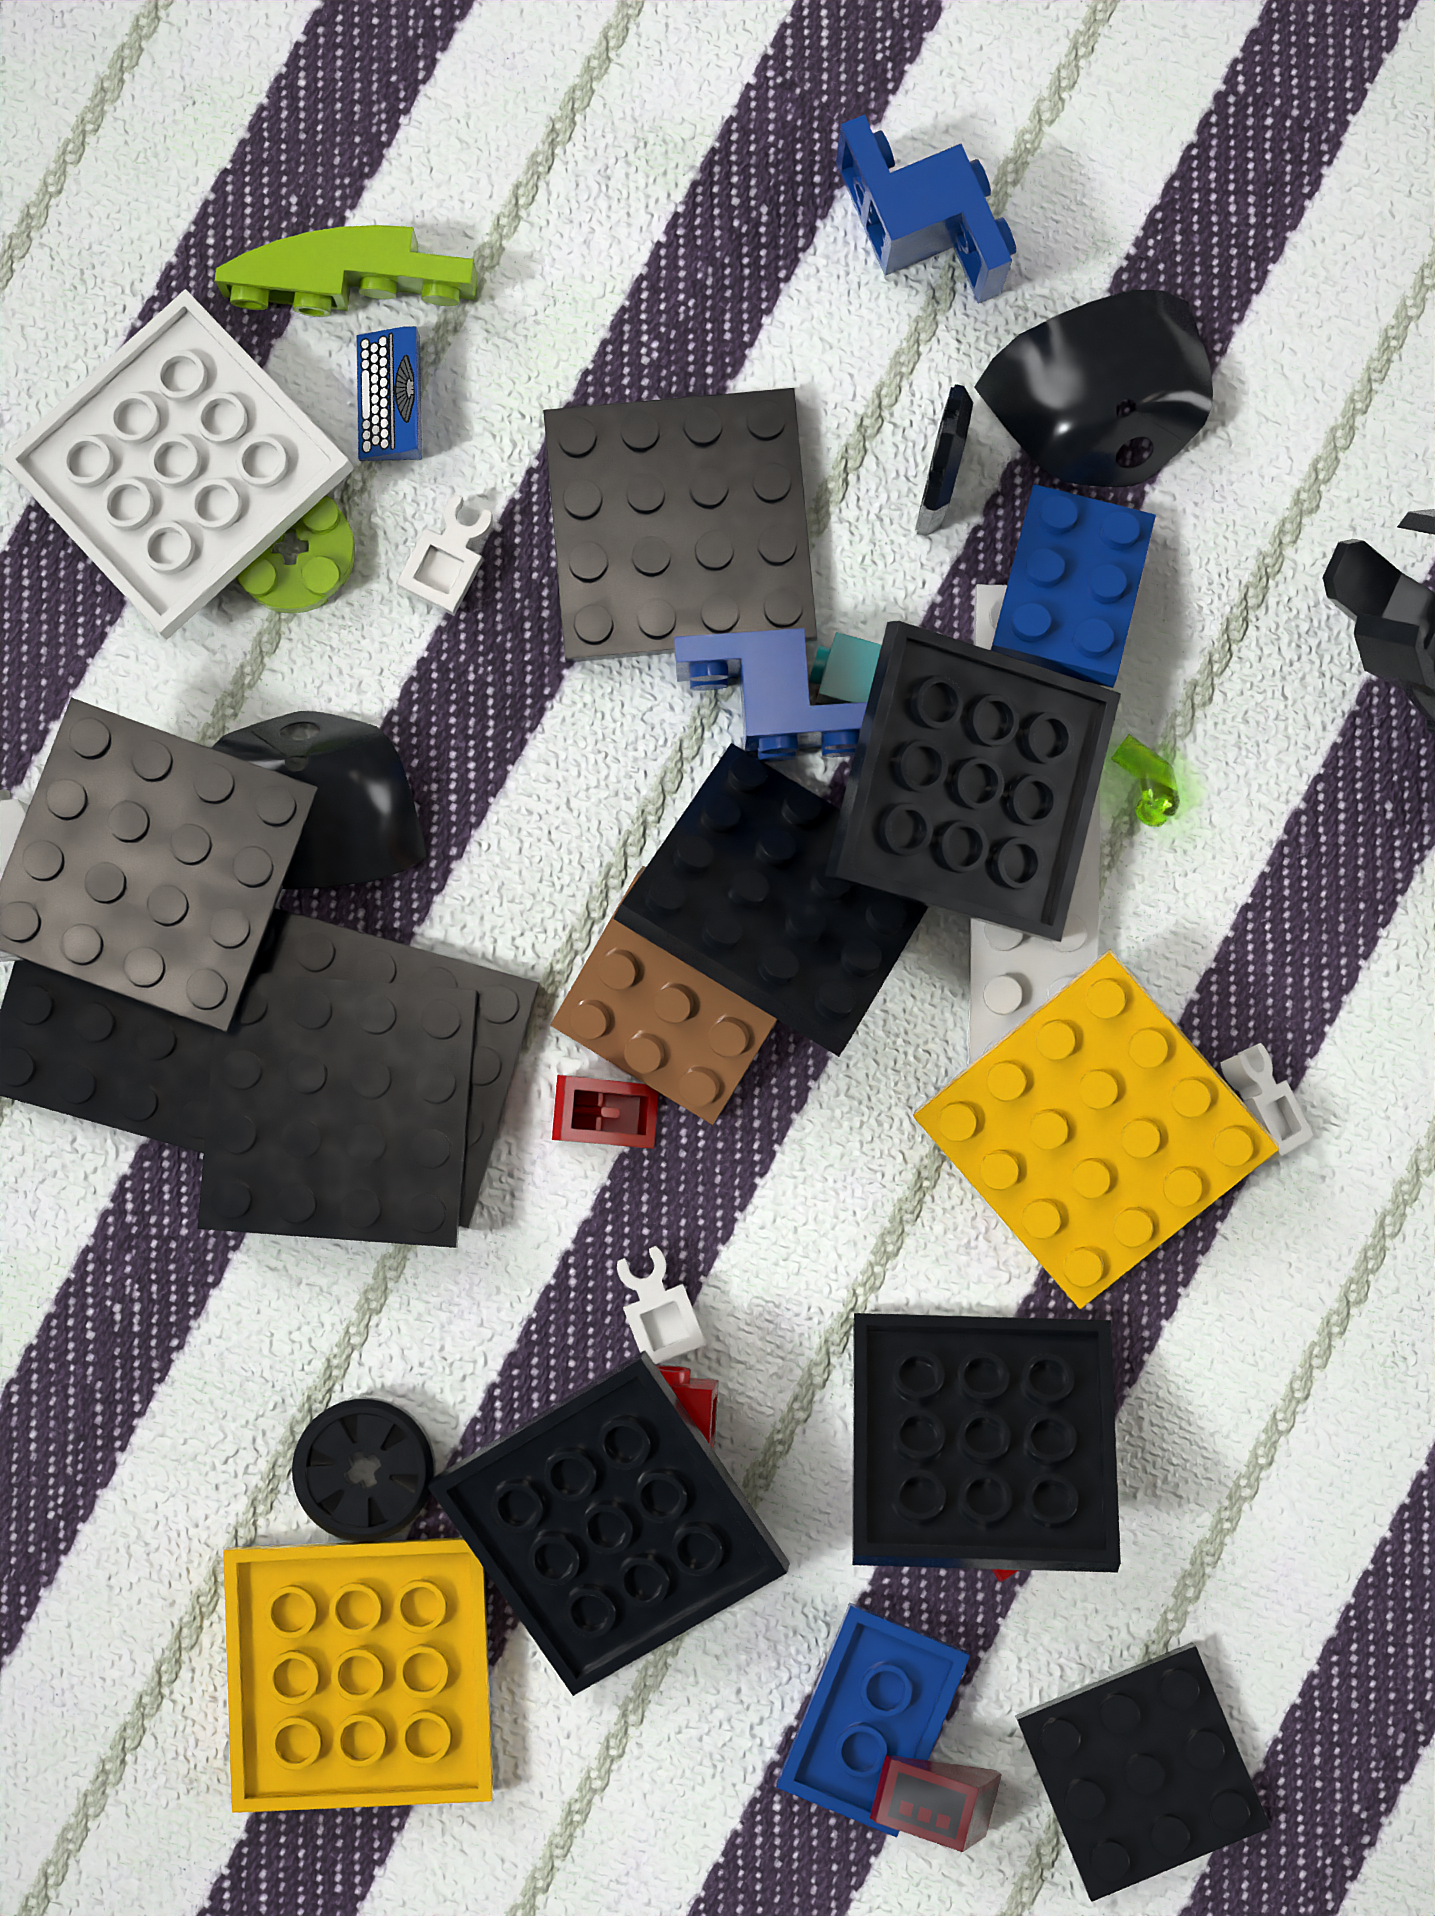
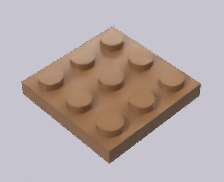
[550,866,777,1125]

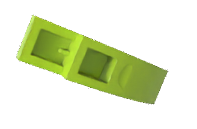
[214,225,478,317]

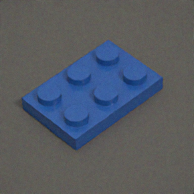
[991,484,1156,688]
[776,1602,970,1838]

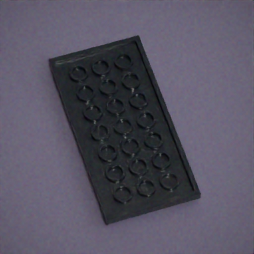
[0,908,540,1229]

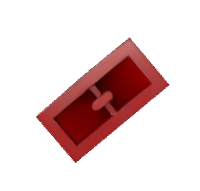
[552,1075,659,1149]

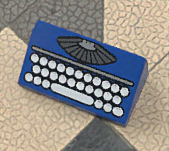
[356,326,422,461]

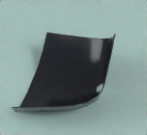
[974,289,1213,487]
[211,711,428,889]

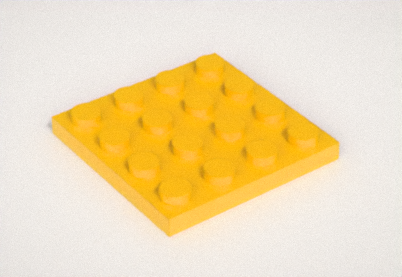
[913,949,1279,1309]
[223,1537,494,1813]

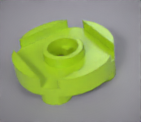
[236,495,355,614]

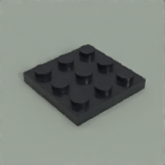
[1015,1642,1271,1902]

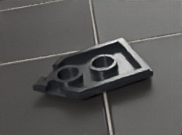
[915,384,974,536]

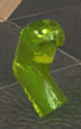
[1110,733,1180,827]

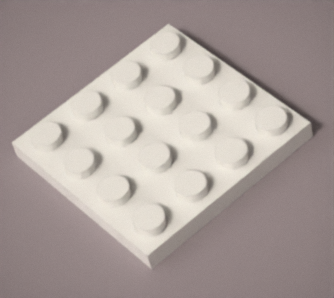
[0,289,355,640]

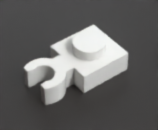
[396,493,493,616]
[1220,1043,1314,1164]
[617,1246,706,1364]

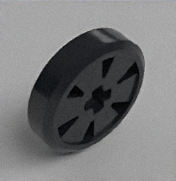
[292,1397,436,1542]

